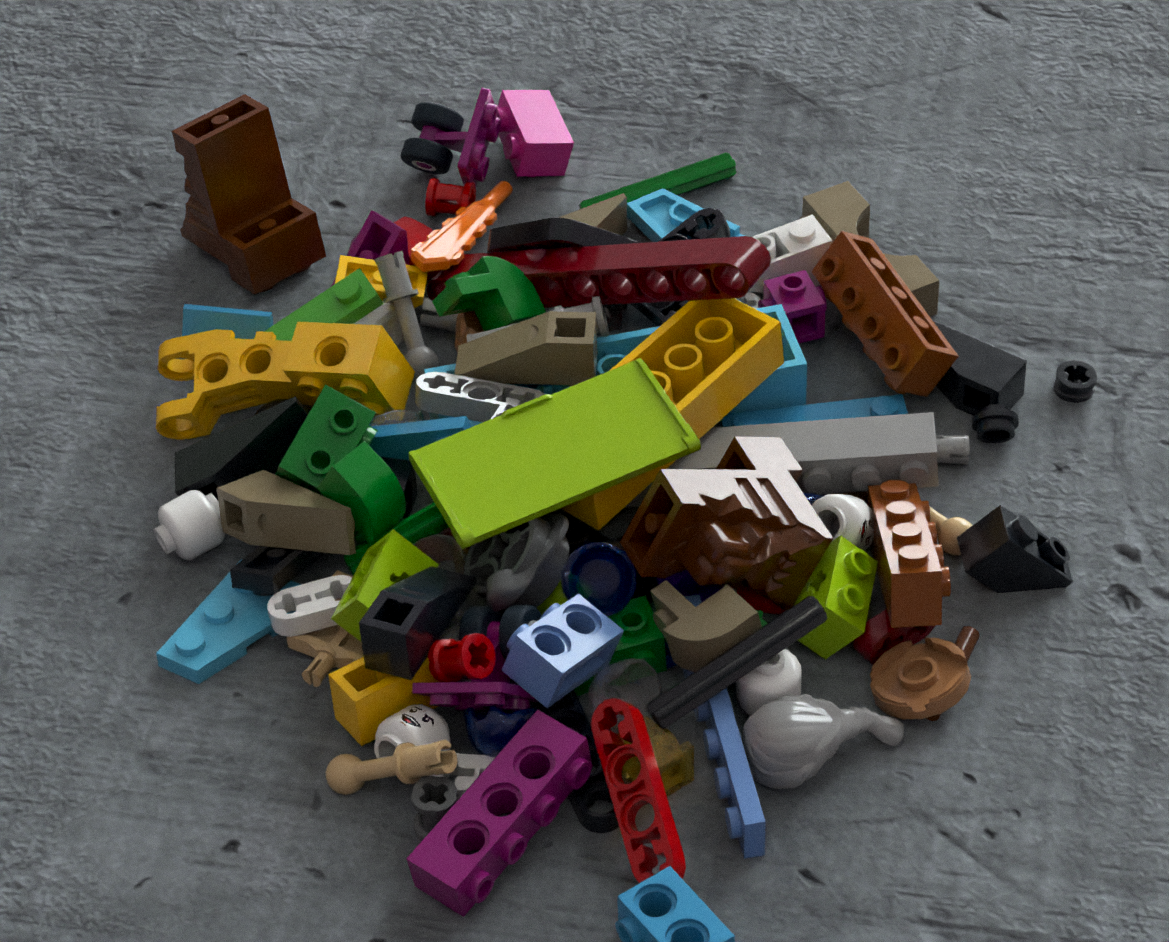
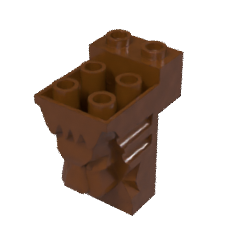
[172,94,326,295]
[620,436,833,610]

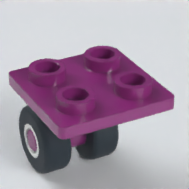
[400,87,501,188]
[412,605,542,712]

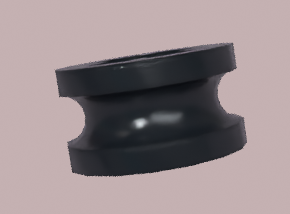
[1054,360,1097,403]

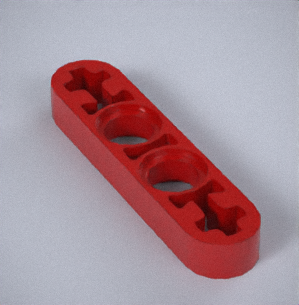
[591,698,686,883]

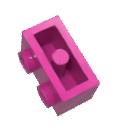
[497,90,574,177]

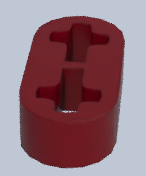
[853,609,936,665]

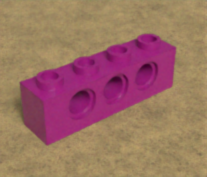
[406,710,593,917]

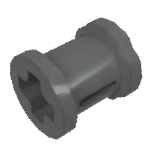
[411,776,458,841]

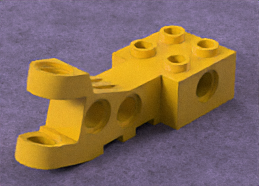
[156,322,415,440]

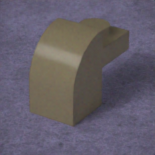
[650,580,762,672]

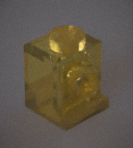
[617,715,694,797]

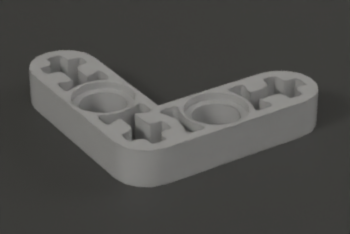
[415,372,545,422]

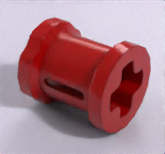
[425,178,476,216]
[428,633,496,682]

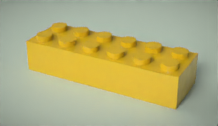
[560,298,784,530]

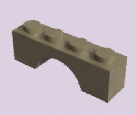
[800,181,939,317]

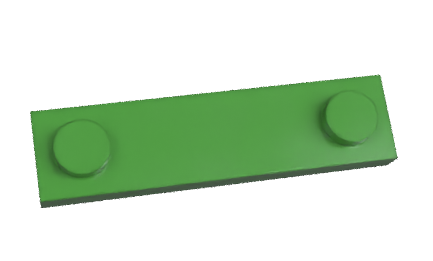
[253,268,384,341]

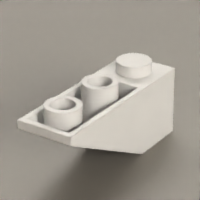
[748,214,832,293]

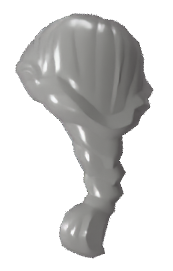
[741,694,904,789]

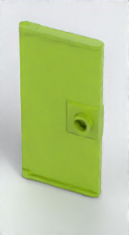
[409,358,701,549]

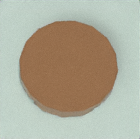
[870,638,971,719]

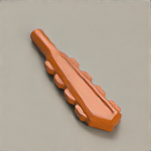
[411,181,513,272]

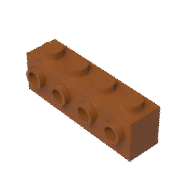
[811,231,959,397]
[868,480,951,628]

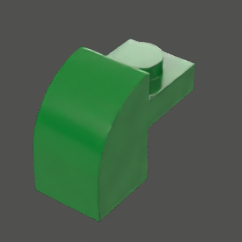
[432,256,546,331]
[317,441,406,544]

